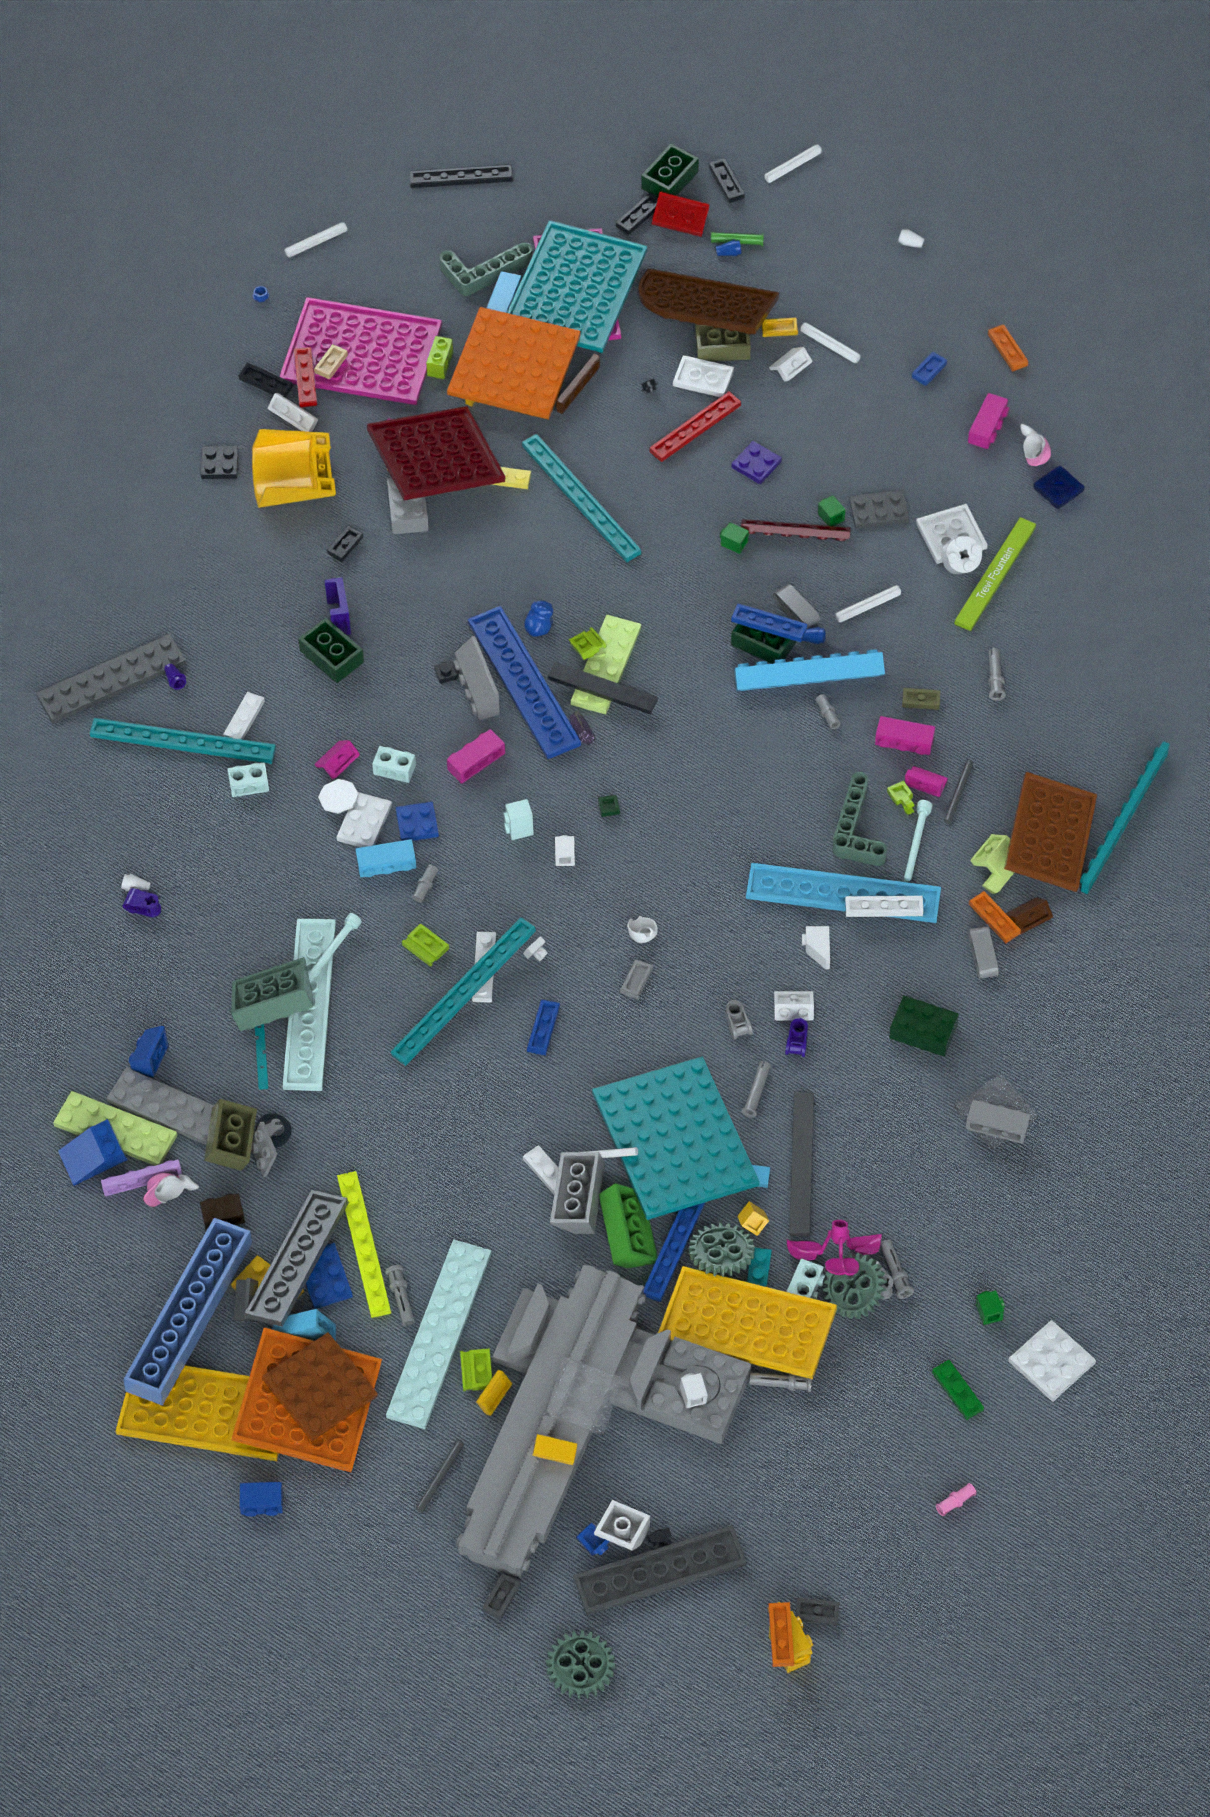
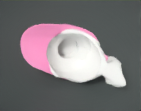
[1021,424,1051,466]
[144,1173,199,1207]

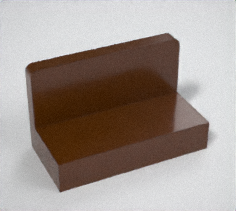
[1006,897,1053,934]

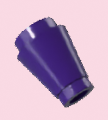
[164,664,186,690]

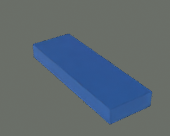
[527,999,560,1056]

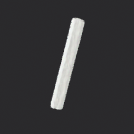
[764,144,822,183]
[284,222,347,258]
[801,322,861,363]
[835,585,901,623]

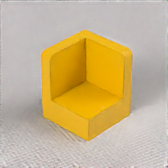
[737,1201,769,1236]

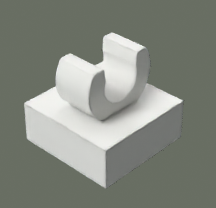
[523,936,547,962]

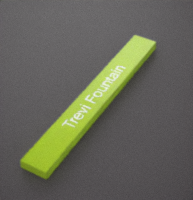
[954,517,1036,631]

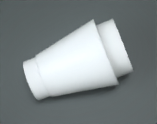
[898,229,925,248]
[121,873,151,892]

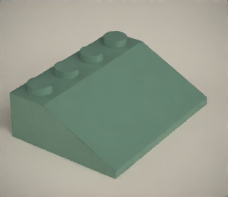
[231,957,313,1031]

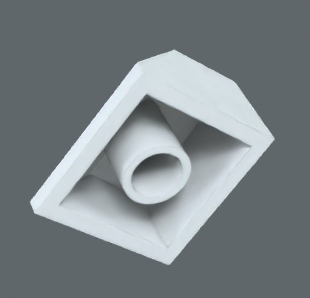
[594,1500,650,1550]

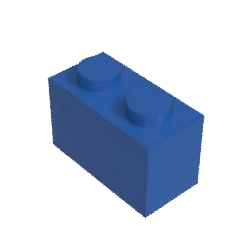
[239,1482,283,1517]

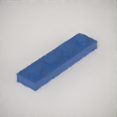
[731,604,807,642]

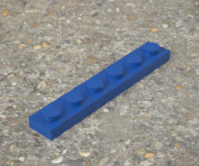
[644,1202,706,1302]

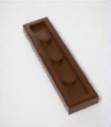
[556,353,600,414]

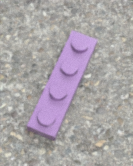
[101,1160,182,1196]

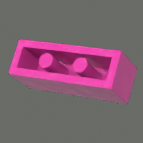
[968,393,1010,449]
[875,716,935,755]
[447,729,505,784]

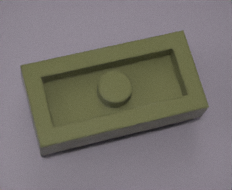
[902,688,941,710]

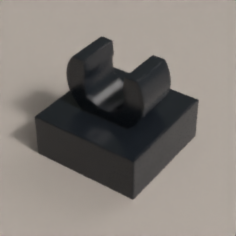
[647,1527,672,1549]

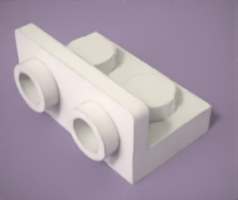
[774,991,814,1021]

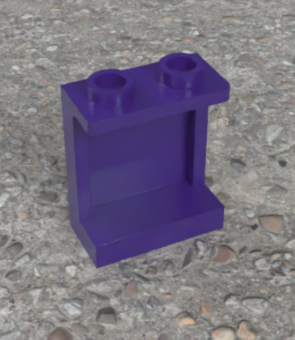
[324,577,351,635]

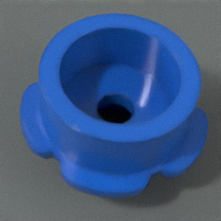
[252,286,270,302]

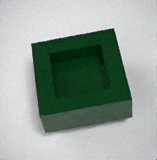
[598,795,620,817]

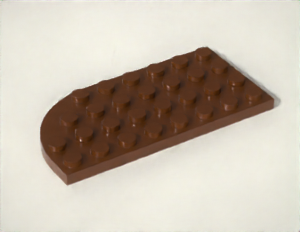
[638,268,779,334]

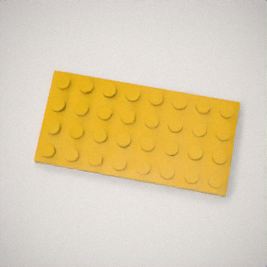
[658,1266,837,1379]
[115,1357,279,1461]

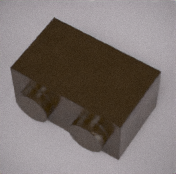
[200,1193,245,1231]

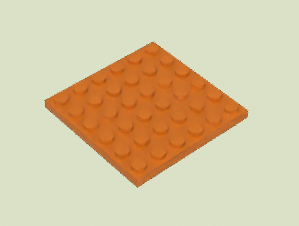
[447,307,581,420]
[231,1327,382,1473]

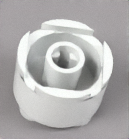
[941,536,982,574]

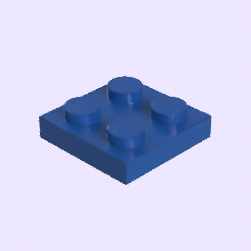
[395,802,439,841]

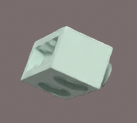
[372,746,416,783]
[227,763,269,797]
[787,1259,826,1300]

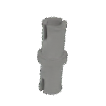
[815,694,841,729]
[412,865,438,903]

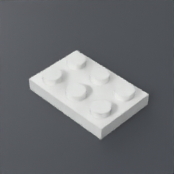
[673,355,734,397]
[337,792,392,847]

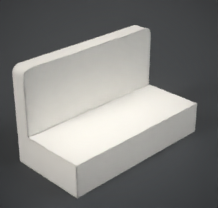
[769,347,812,382]

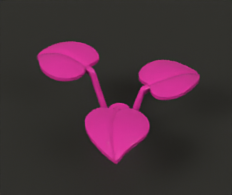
[787,1220,882,1275]

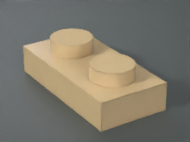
[314,344,348,379]

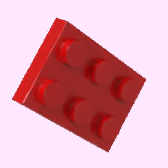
[652,192,710,237]

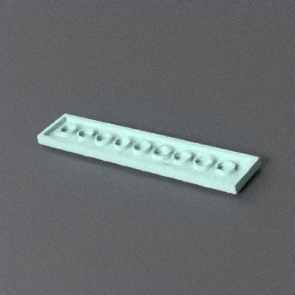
[283,919,336,1091]
[386,1239,491,1429]

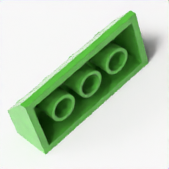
[599,1183,658,1268]

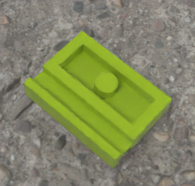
[569,627,607,660]
[402,923,449,967]
[460,1348,492,1392]

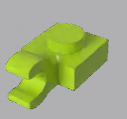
[887,781,915,815]

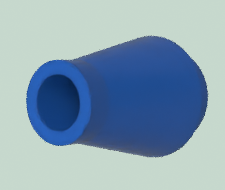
[716,239,742,256]
[802,626,826,645]

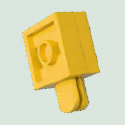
[767,1602,813,1673]

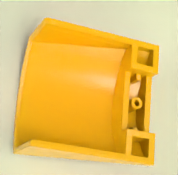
[252,429,336,508]

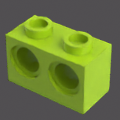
[426,336,453,379]

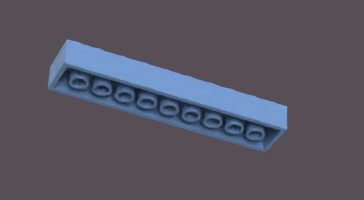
[123,1218,252,1406]

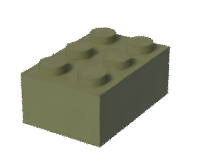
[695,324,751,362]
[204,1099,257,1171]

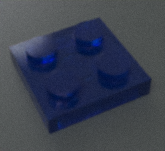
[1033,465,1085,509]

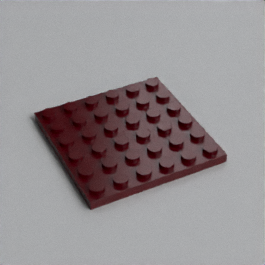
[367,406,506,500]

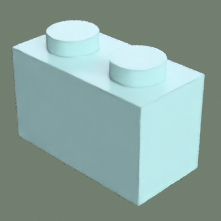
[503,799,534,840]

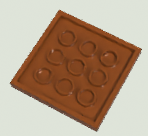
[262,1332,378,1442]

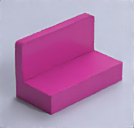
[314,740,360,779]
[905,766,947,797]

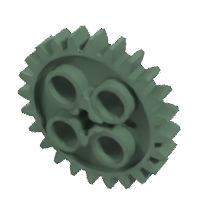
[689,1223,755,1277]
[823,1253,887,1319]
[546,1630,615,1699]

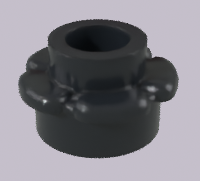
[641,379,658,393]

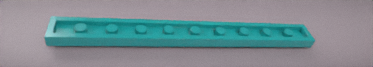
[522,434,641,563]
[90,718,276,764]
[1080,741,1170,895]
[390,917,536,1066]

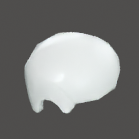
[627,916,658,943]

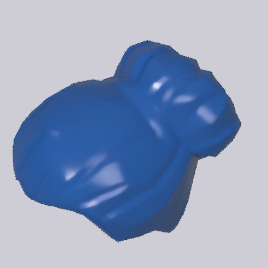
[524,601,553,637]

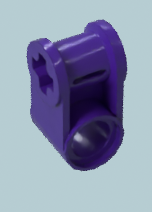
[122,888,162,918]
[785,1018,808,1057]

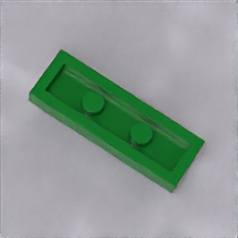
[932,1360,984,1420]

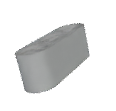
[773,584,820,629]
[968,926,999,979]

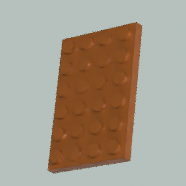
[1004,772,1097,892]

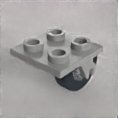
[251,1113,292,1177]

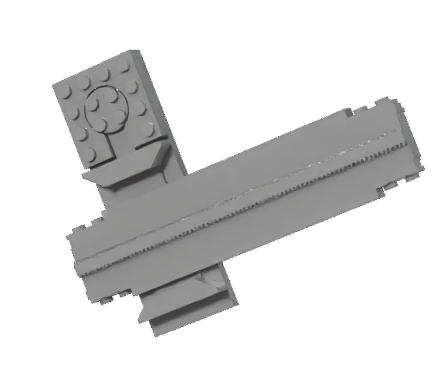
[456,1265,751,1577]

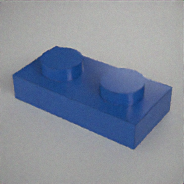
[912,352,947,386]

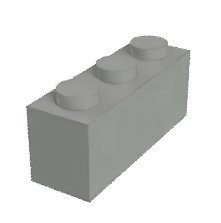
[966,1100,1031,1144]

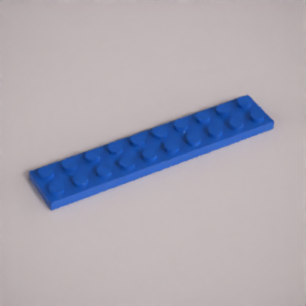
[468,606,581,760]

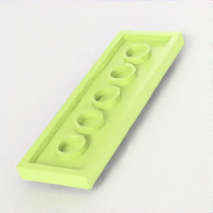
[571,614,641,714]
[53,1091,178,1166]

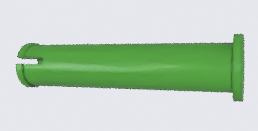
[711,232,764,247]

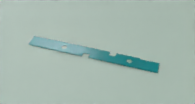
[255,1024,268,1090]

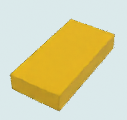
[762,318,798,337]
[476,1370,512,1416]
[532,1434,577,1465]

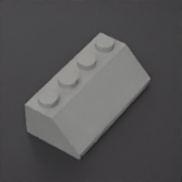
[453,636,500,720]
[550,1152,605,1234]

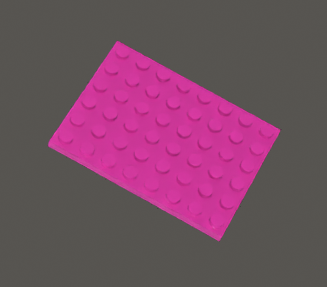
[279,297,442,405]

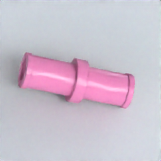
[936,1483,976,1516]

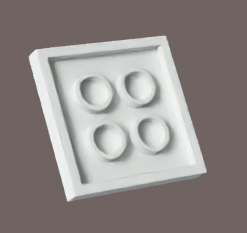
[916,504,987,564]
[1008,1320,1096,1402]

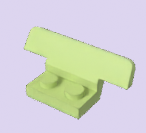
[971,834,1014,894]

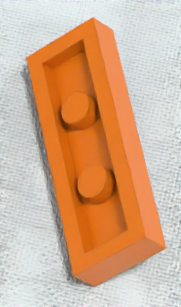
[988,324,1028,372]
[969,891,1021,944]
[768,1602,794,1667]

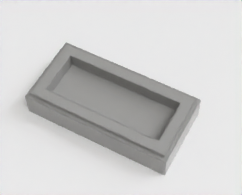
[620,959,653,999]

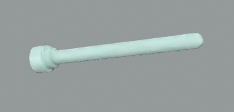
[904,800,933,882]
[308,913,362,983]

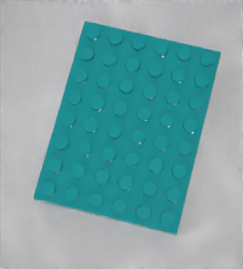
[507,220,647,353]
[592,1056,759,1220]

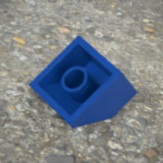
[129,1026,169,1078]

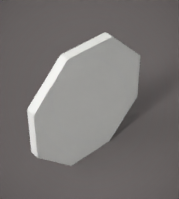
[318,779,359,814]

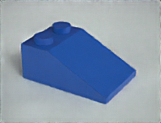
[58,1119,128,1186]

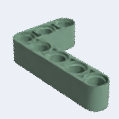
[439,243,532,296]
[832,772,887,866]

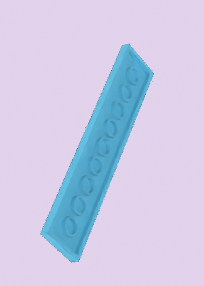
[746,863,941,923]

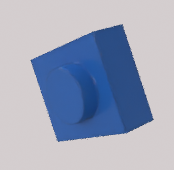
[575,1523,610,1556]

